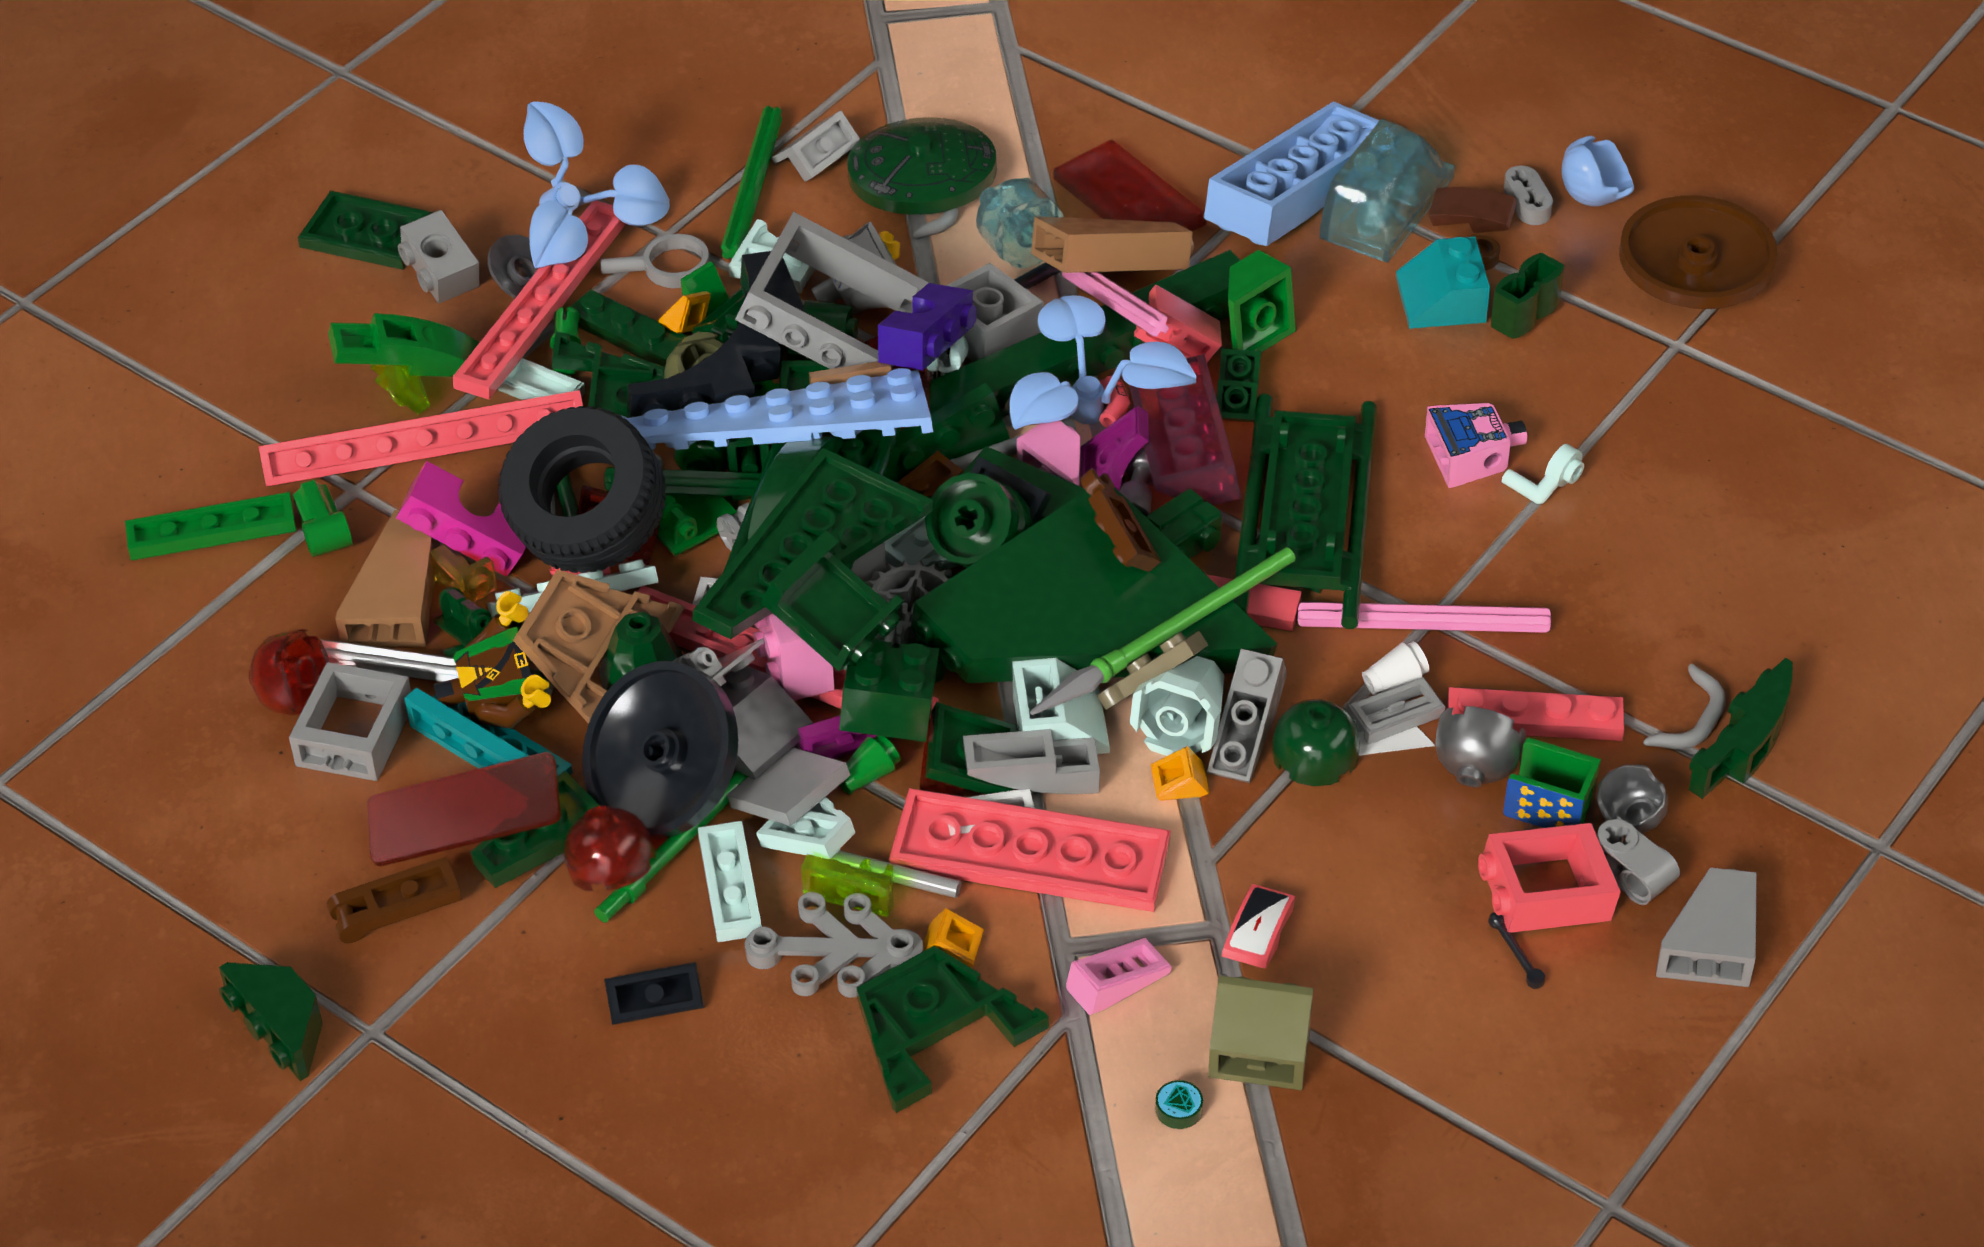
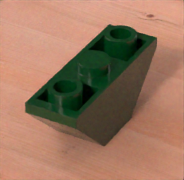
[219,962,323,1081]

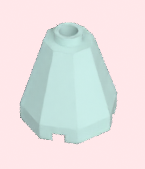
[1130,656,1224,756]

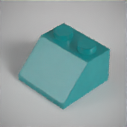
[1396,236,1490,329]

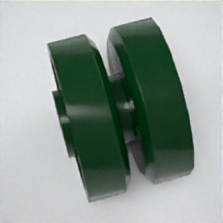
[925,473,1032,568]

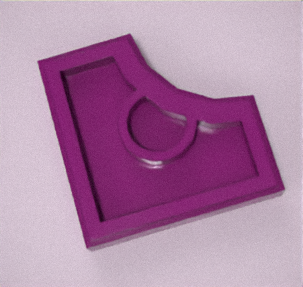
[1080,406,1149,491]

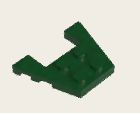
[552,332,665,418]
[856,946,1049,1113]

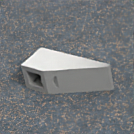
[1207,649,1287,783]

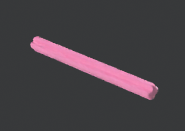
[1062,272,1169,337]
[1297,602,1551,633]

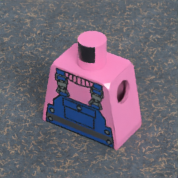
[1425,403,1527,488]

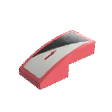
[1222,884,1295,969]

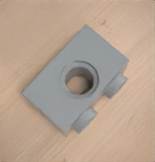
[398,210,479,304]

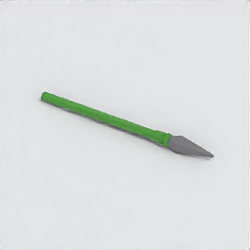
[1030,547,1296,715]

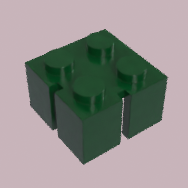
[839,638,939,742]

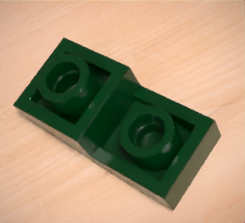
[1215,348,1261,422]

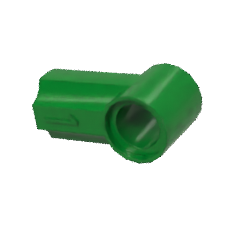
[293,480,353,557]

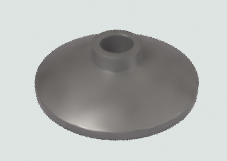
[488,234,539,298]

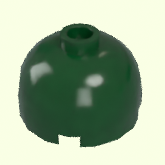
[1272,699,1360,786]

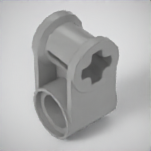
[1597,819,1680,905]

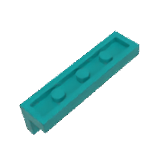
[404,688,573,800]

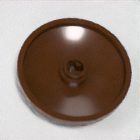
[1619,195,1777,309]

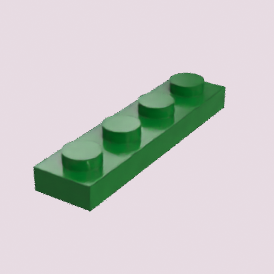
[125,492,296,561]

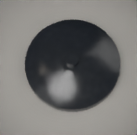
[582,661,738,839]

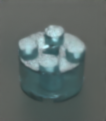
[976,178,1064,268]

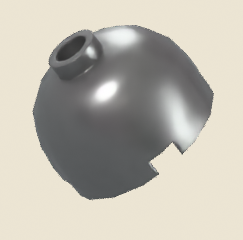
[1435,706,1526,787]

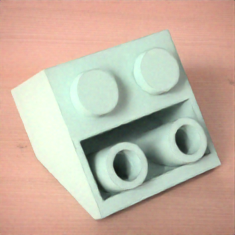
[1012,658,1110,754]

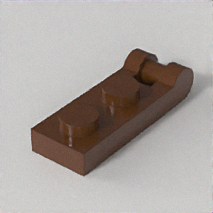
[326,857,462,943]

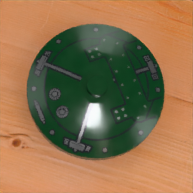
[847,117,997,215]

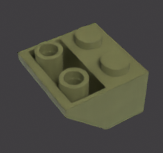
[1208,975,1314,1090]

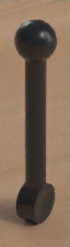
[1488,912,1545,989]

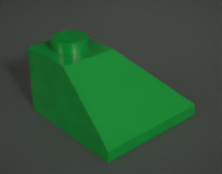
[1228,250,1296,352]

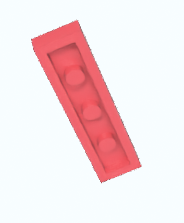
[1447,687,1624,741]

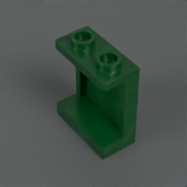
[760,530,904,671]

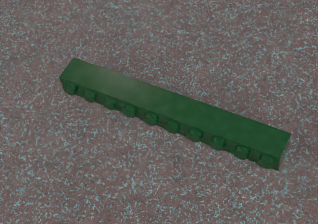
[904,250,1240,428]

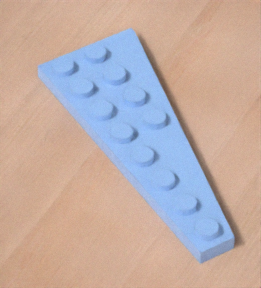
[622,368,933,450]

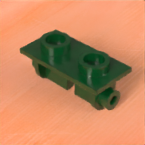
[433,587,492,646]

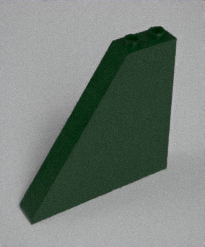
[911,487,1277,683]

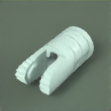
[927,335,969,373]

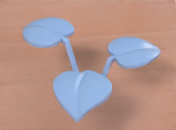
[524,102,670,268]
[1010,295,1196,430]

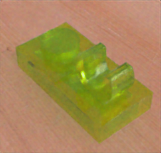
[370,364,430,415]
[801,854,894,917]

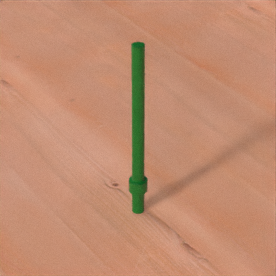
[594,771,749,923]

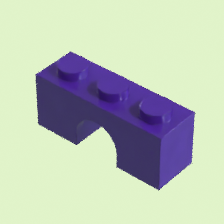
[878,283,977,371]

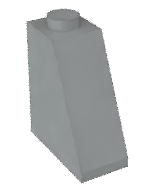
[1656,868,1756,987]

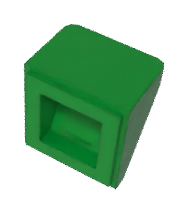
[681,261,729,318]

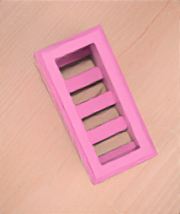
[1066,938,1172,1015]

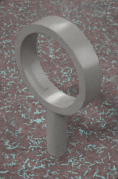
[601,234,709,288]

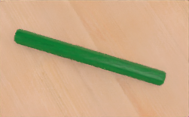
[721,105,783,259]

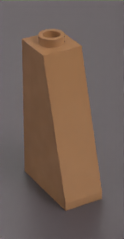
[1031,216,1194,273]
[335,510,440,647]

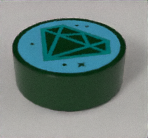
[1155,1080,1203,1129]

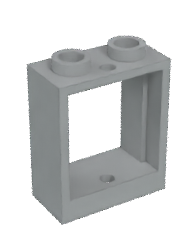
[289,662,411,781]

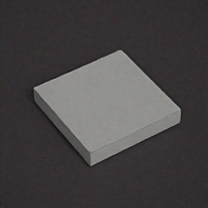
[726,747,850,826]

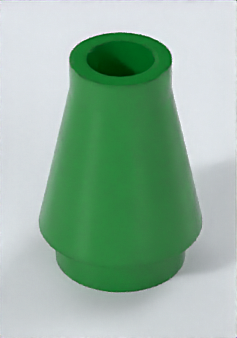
[839,735,901,795]

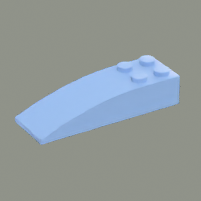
[1204,101,1395,246]

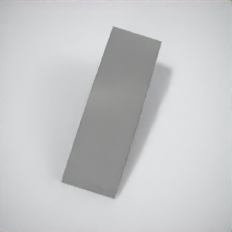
[963,729,1100,794]

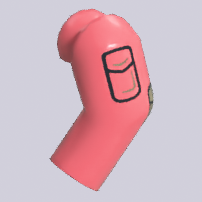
[1099,376,1131,428]

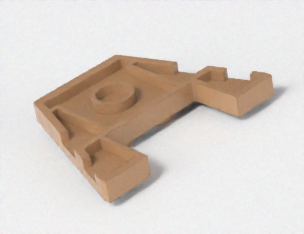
[513,570,685,724]

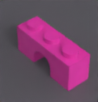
[396,461,526,577]

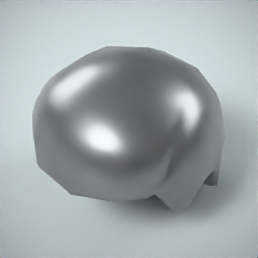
[1597,764,1668,834]

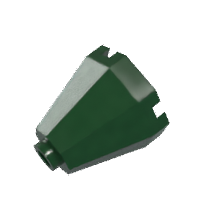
[599,612,683,691]

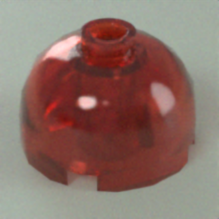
[249,629,329,716]
[563,806,657,891]

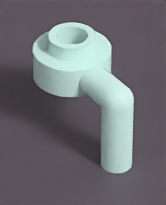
[1501,444,1584,504]

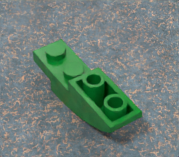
[328,313,480,377]

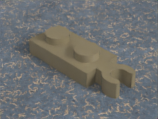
[1097,631,1208,710]

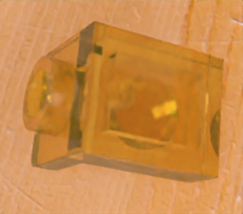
[430,544,497,602]

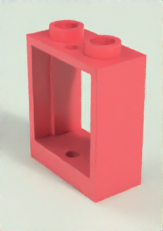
[1478,823,1621,933]

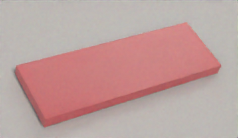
[889,788,1171,912]

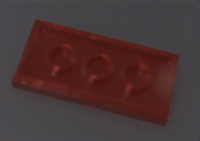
[1053,139,1207,232]

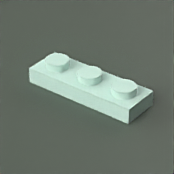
[698,821,762,942]

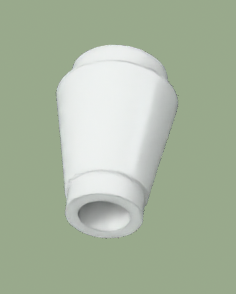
[1362,641,1429,695]

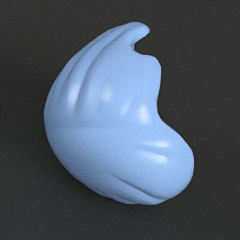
[1561,135,1635,206]

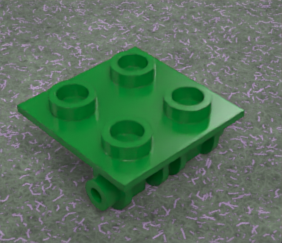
[656,494,737,556]

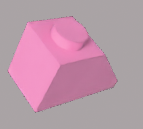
[1017,420,1080,486]

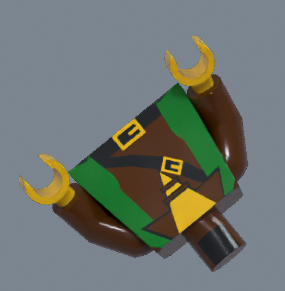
[434,591,551,729]

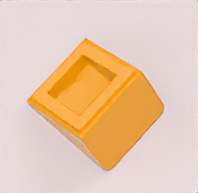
[658,291,711,334]
[1150,746,1210,801]
[923,908,984,967]

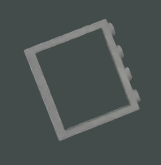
[735,212,929,370]

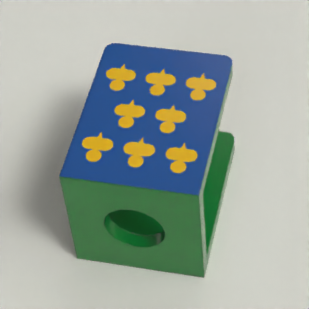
[1503,738,1601,828]

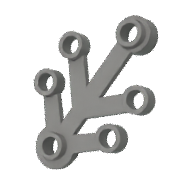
[745,892,923,997]

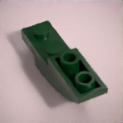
[1688,658,1793,799]

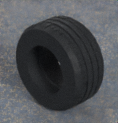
[498,406,666,573]

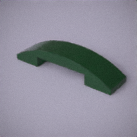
[748,434,843,540]

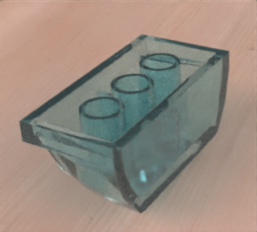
[1319,118,1455,263]

